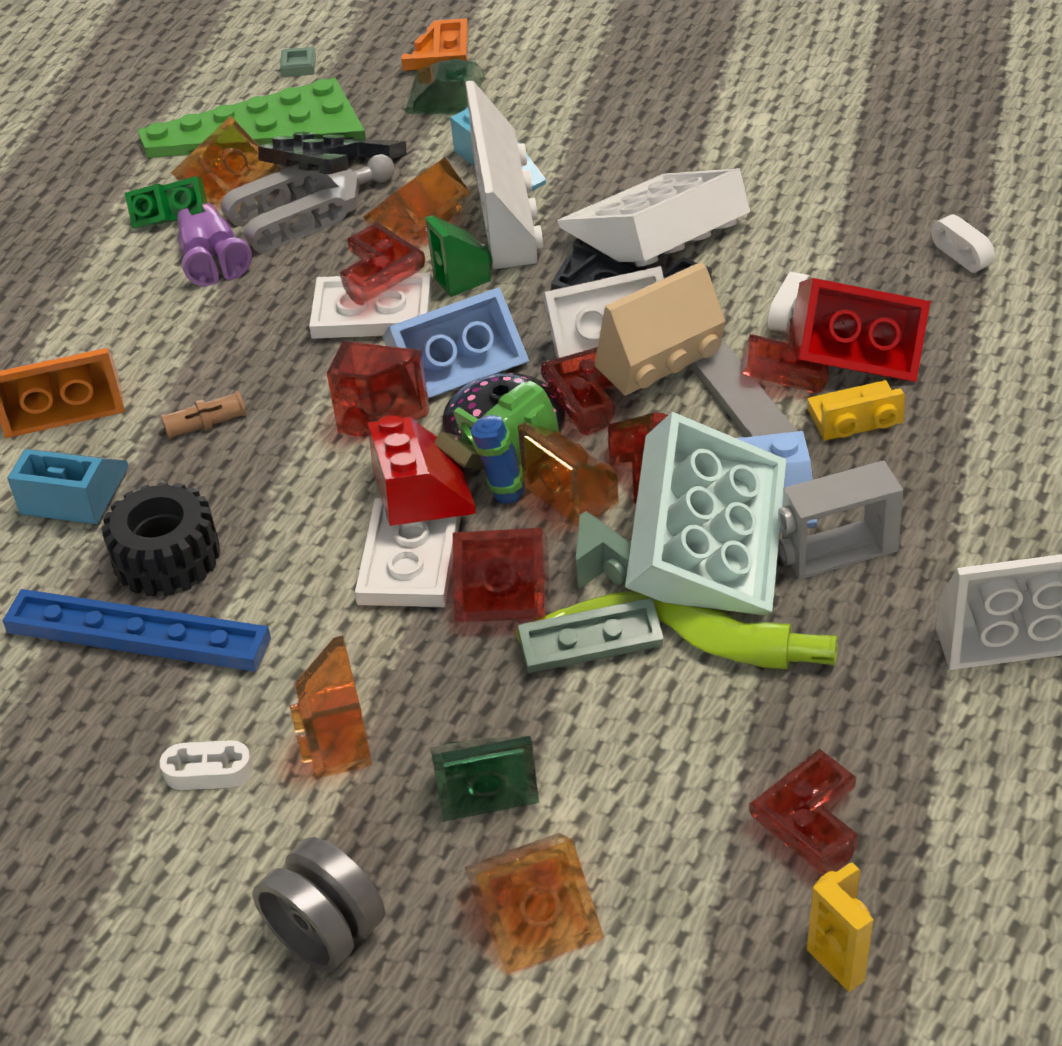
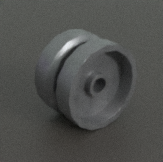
[252,837,386,972]

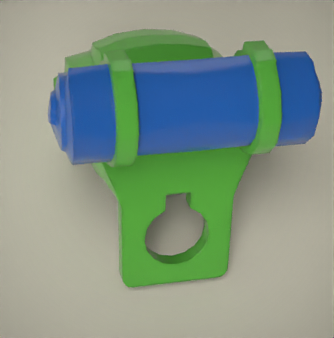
[453,381,559,504]

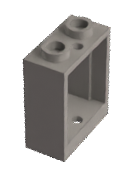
[778,460,903,579]

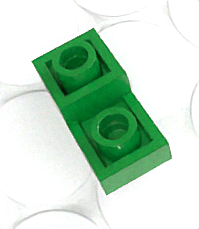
[124,176,207,229]

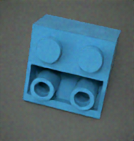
[7,449,129,525]

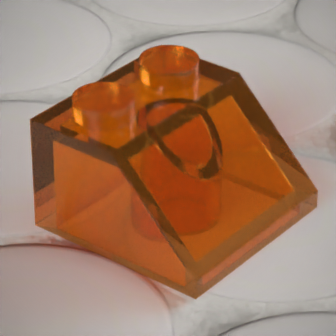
[171,116,281,210]
[363,157,471,241]
[518,422,619,527]
[289,635,372,779]
[465,833,604,974]

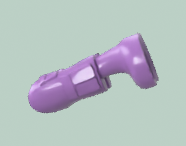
[177,203,252,287]

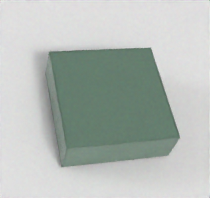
[280,47,316,77]

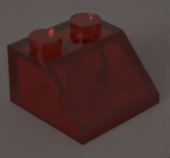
[327,341,430,437]
[452,528,549,623]

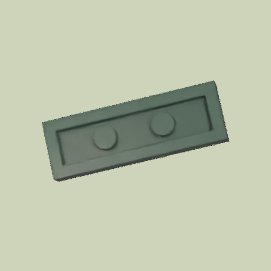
[518,598,663,673]

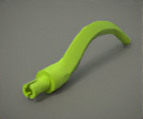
[515,590,838,670]

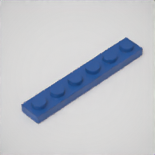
[2,589,271,672]

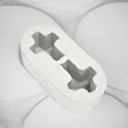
[931,214,995,273]
[768,271,812,334]
[160,740,253,790]

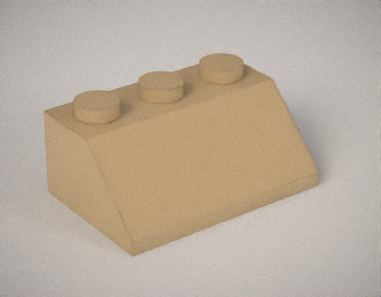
[594,262,726,396]

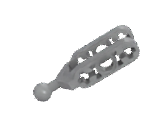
[221,154,395,253]

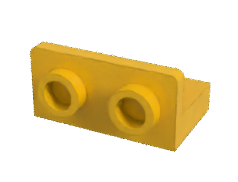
[807,380,905,441]
[807,863,874,992]

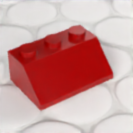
[792,278,931,382]
[368,415,476,526]

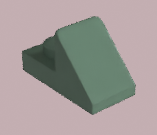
[576,511,632,591]

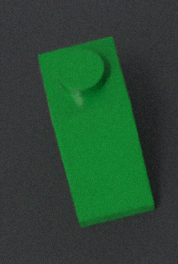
[425,215,493,297]

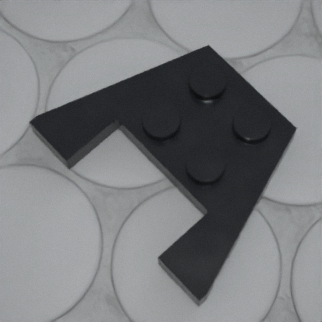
[258,132,407,175]
[551,238,712,291]

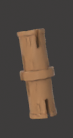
[161,391,247,440]

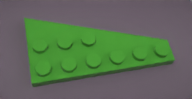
[137,78,366,158]

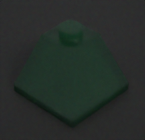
[405,59,484,114]
[429,735,539,822]

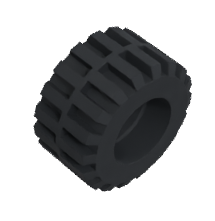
[102,482,220,596]

